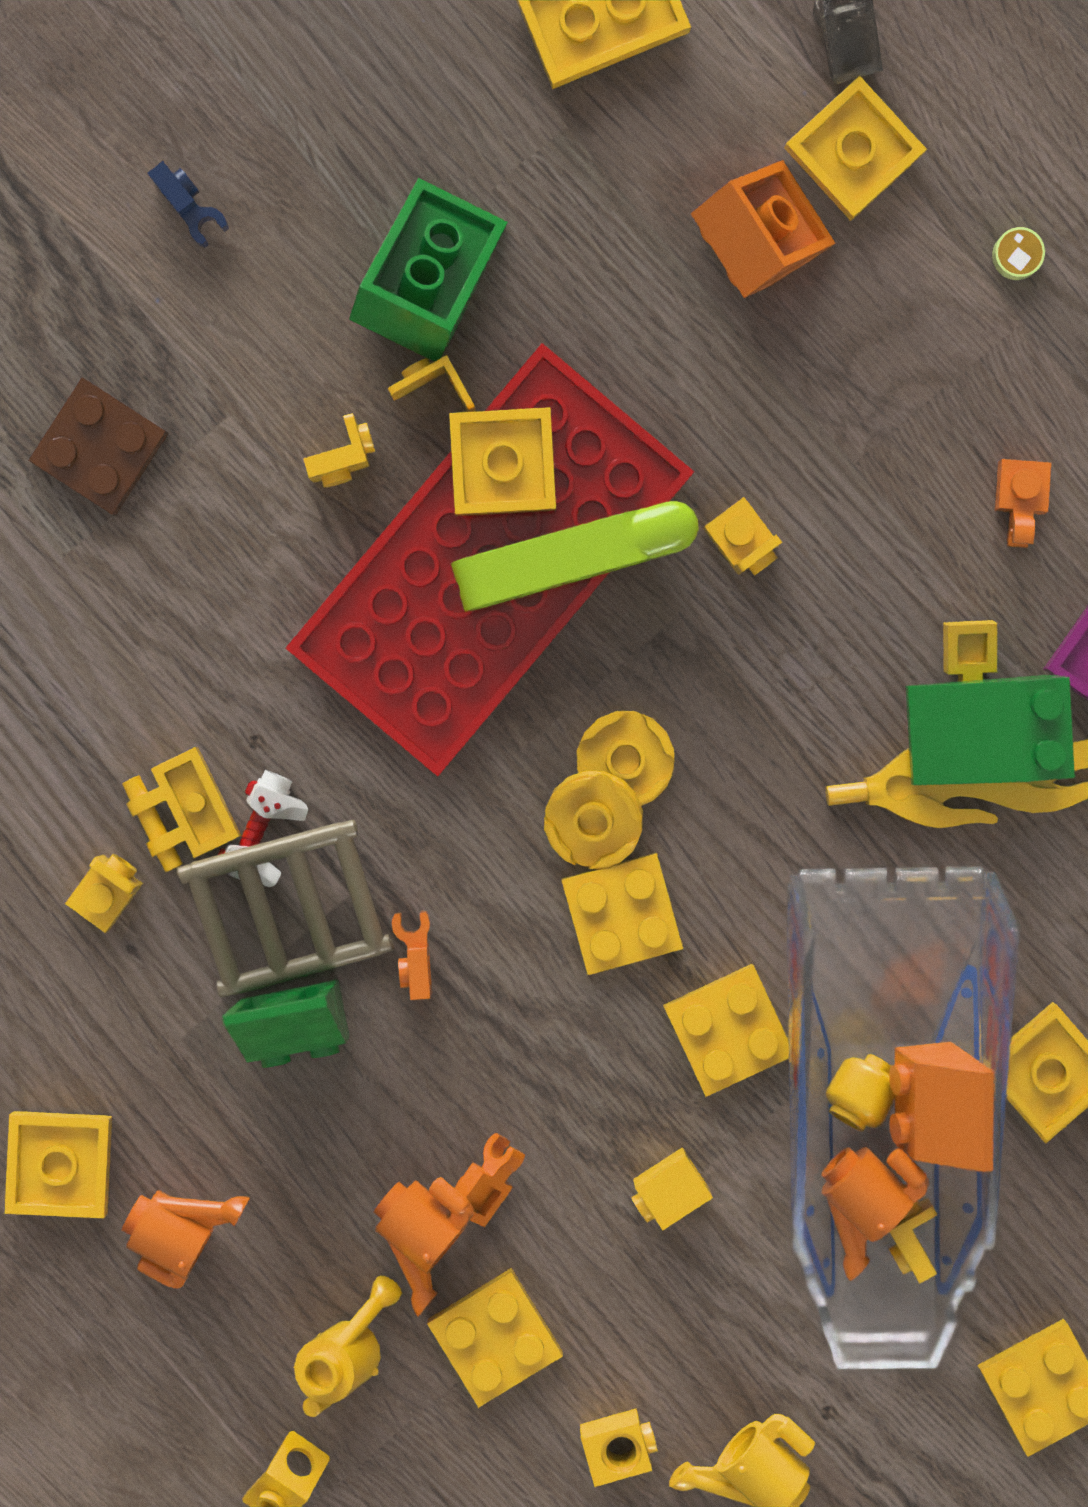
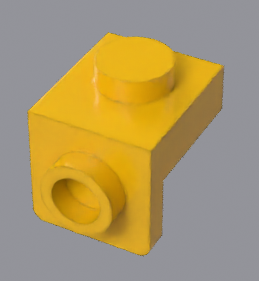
[303,413,375,488]
[888,1198,937,1283]

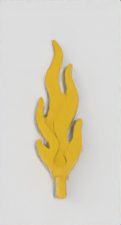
[826,739,1088,828]

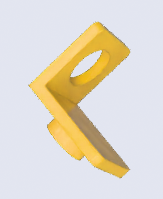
[388,355,476,412]
[242,1431,330,1507]

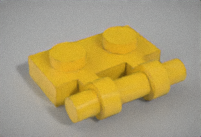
[122,747,241,873]

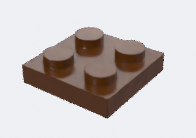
[28,377,169,516]

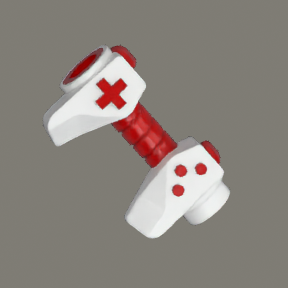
[217,770,308,887]

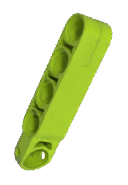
[451,501,699,612]

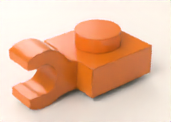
[995,459,1051,548]
[392,911,432,1000]
[455,1133,525,1227]

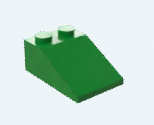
[349,178,508,362]
[905,675,1075,785]
[222,979,350,1068]

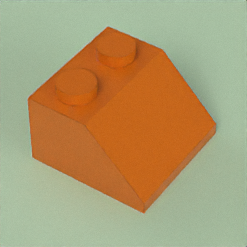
[691,160,836,298]
[889,1042,994,1172]

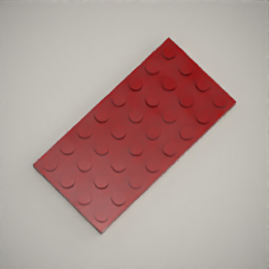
[285,343,694,777]

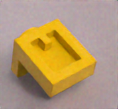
[703,497,782,576]
[65,854,143,933]

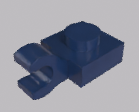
[148,161,229,248]

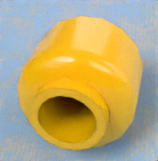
[826,1054,895,1132]

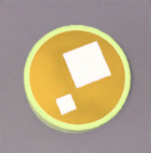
[992,227,1045,280]

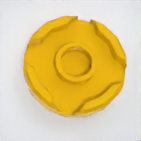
[577,711,674,806]
[544,771,643,869]

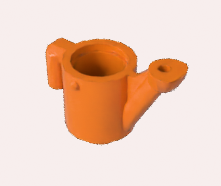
[821,1147,929,1281]
[373,1177,474,1317]
[121,1190,250,1289]

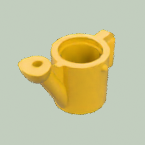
[294,1276,402,1417]
[669,1414,815,1507]

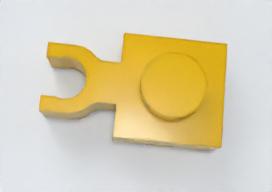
[943,620,997,682]

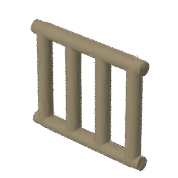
[177,819,394,998]

